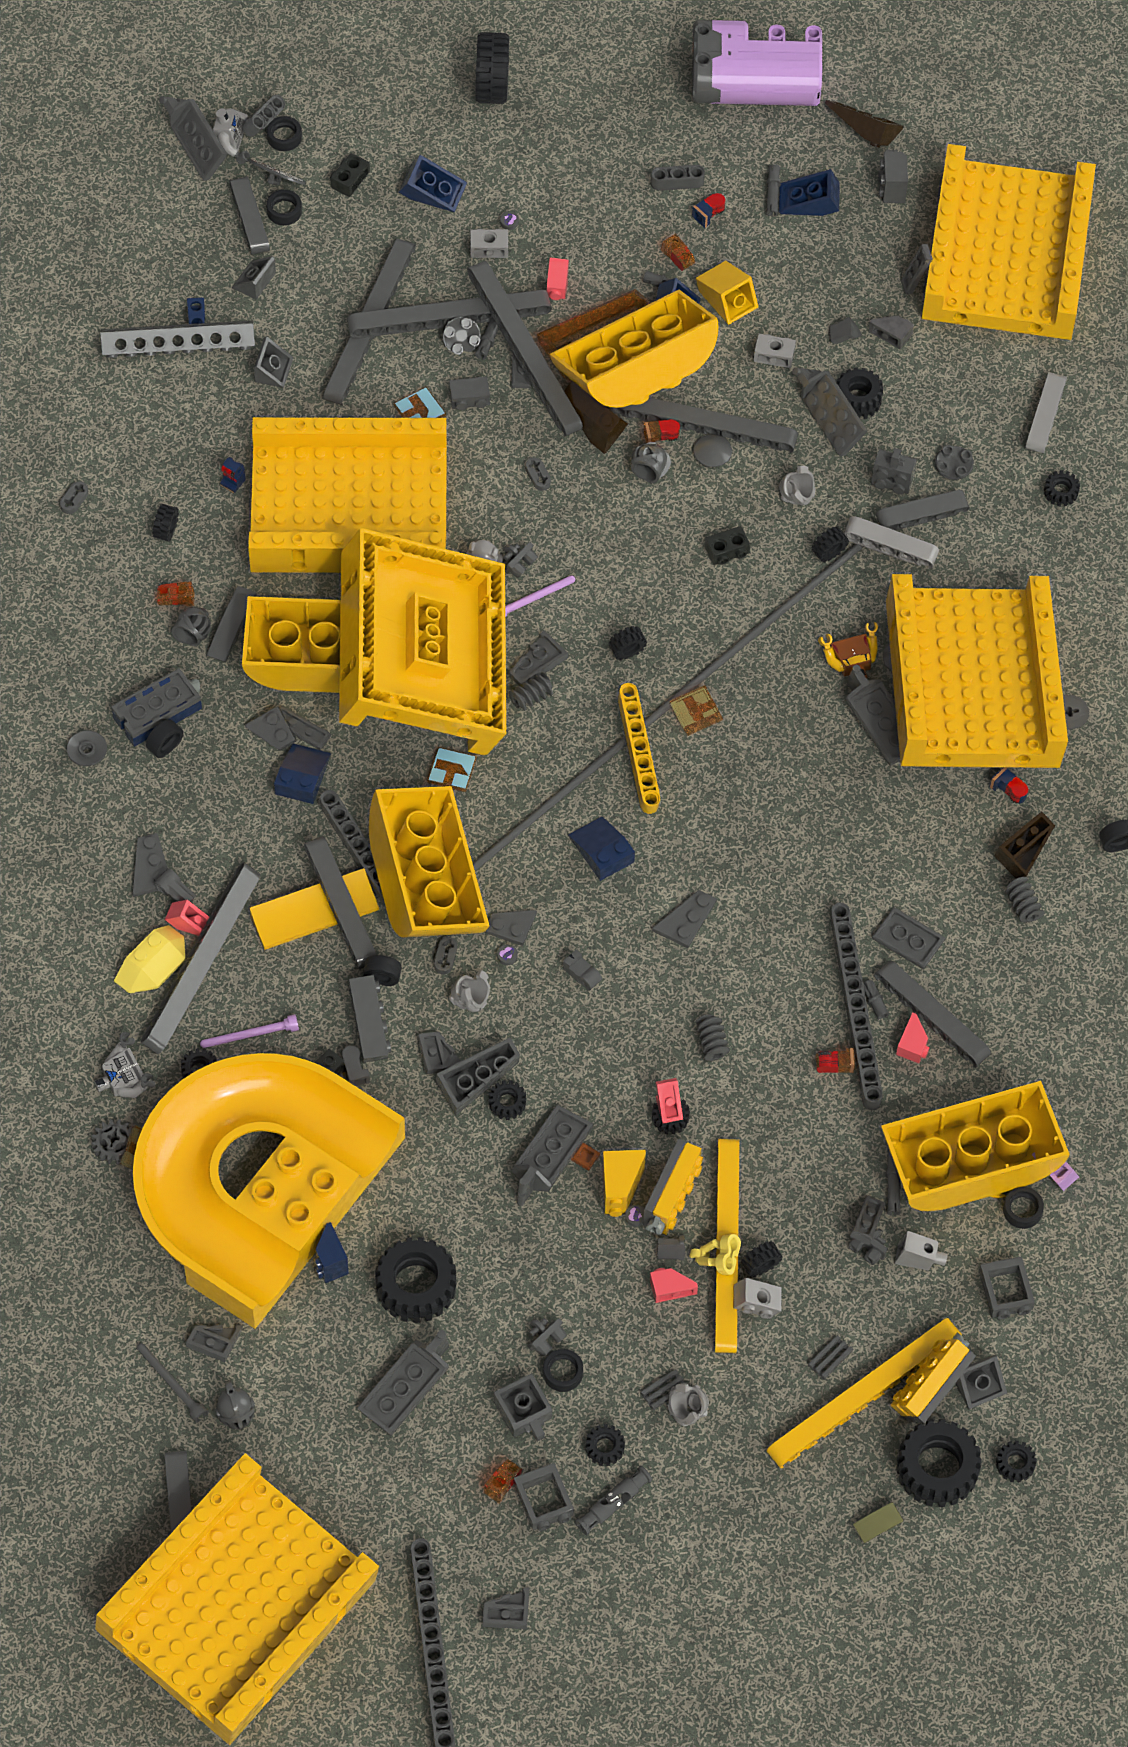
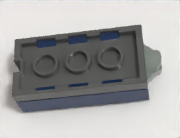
[111,668,202,747]

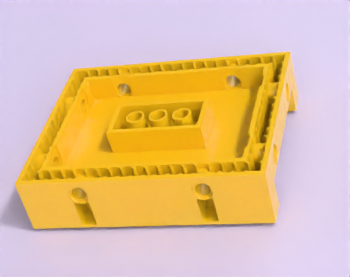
[922,144,1096,340]
[248,417,447,573]
[339,528,506,755]
[886,574,1068,768]
[95,1453,379,1745]

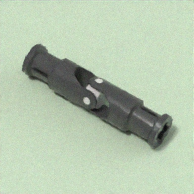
[575,1466,653,1536]

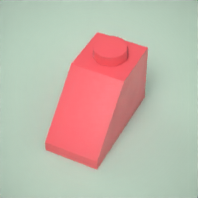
[547,258,569,300]
[165,900,209,936]
[896,1012,930,1063]
[650,1268,698,1303]

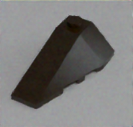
[825,100,904,148]
[564,381,628,454]

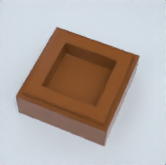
[571,1143,600,1171]

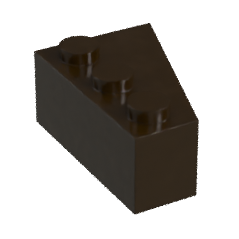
[994,811,1055,879]

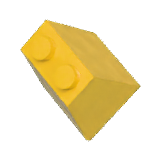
[696,261,758,325]
[602,1150,646,1217]

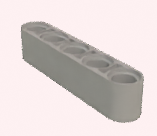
[1025,372,1067,453]
[844,516,939,569]

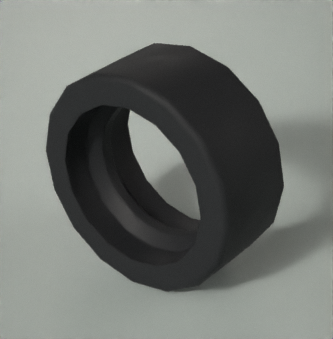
[267,116,302,151]
[267,190,302,225]
[146,719,184,758]
[1099,820,1128,853]
[1003,1187,1044,1229]
[543,1349,583,1392]

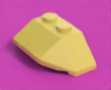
[114,925,185,993]

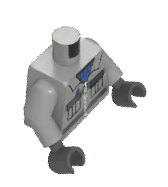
[213,108,250,164]
[94,1032,156,1098]

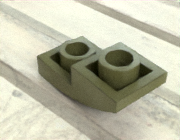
[853,1502,904,1543]

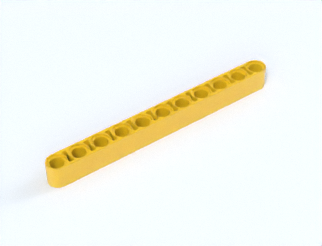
[715,1139,739,1353]
[767,1318,962,1469]

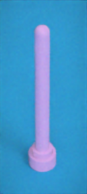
[505,576,575,617]
[200,1014,299,1048]

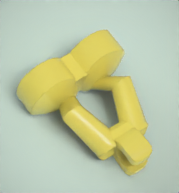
[689,1234,741,1275]

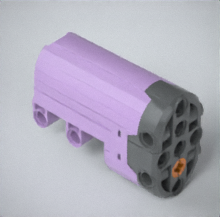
[692,20,822,106]

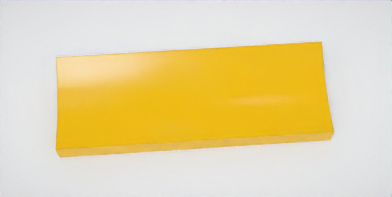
[250,868,379,950]

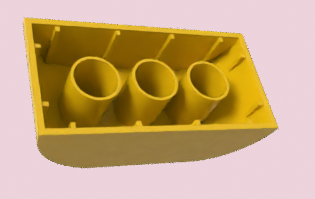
[550,290,718,407]
[242,596,341,693]
[369,786,489,937]
[881,1081,1070,1211]

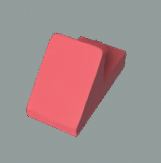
[656,1078,683,1123]

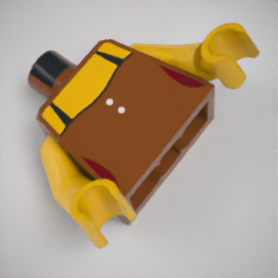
[818,622,878,679]

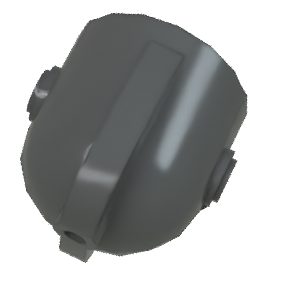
[631,442,671,484]
[171,607,211,646]
[215,1380,255,1430]

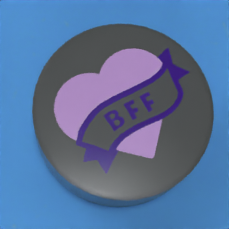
[500,211,519,230]
[497,945,518,965]
[625,1205,644,1227]

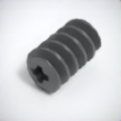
[509,672,553,711]
[1006,877,1045,923]
[696,1015,730,1061]

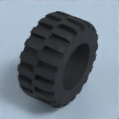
[476,32,509,104]
[375,1237,456,1323]
[896,1419,982,1507]

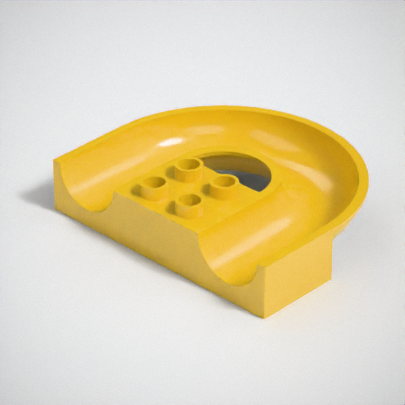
[133,1053,405,1329]

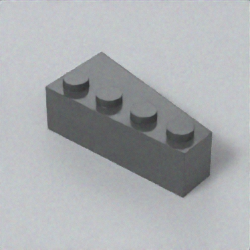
[349,975,391,1063]
[436,1038,520,1116]

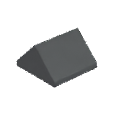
[231,256,276,300]
[254,336,294,388]
[955,1354,1007,1409]

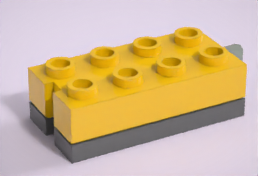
[643,1139,703,1236]
[890,1332,976,1423]

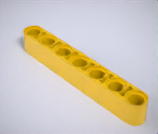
[618,683,660,814]

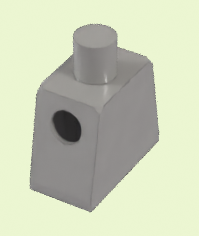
[895,1231,947,1270]

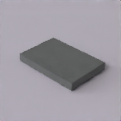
[872,907,946,970]

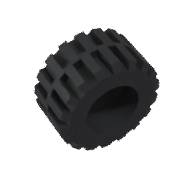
[836,367,883,419]

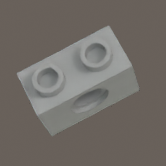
[471,229,508,258]
[754,334,796,368]
[734,1278,781,1319]

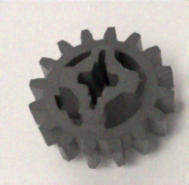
[91,1119,137,1164]

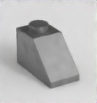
[869,316,914,349]

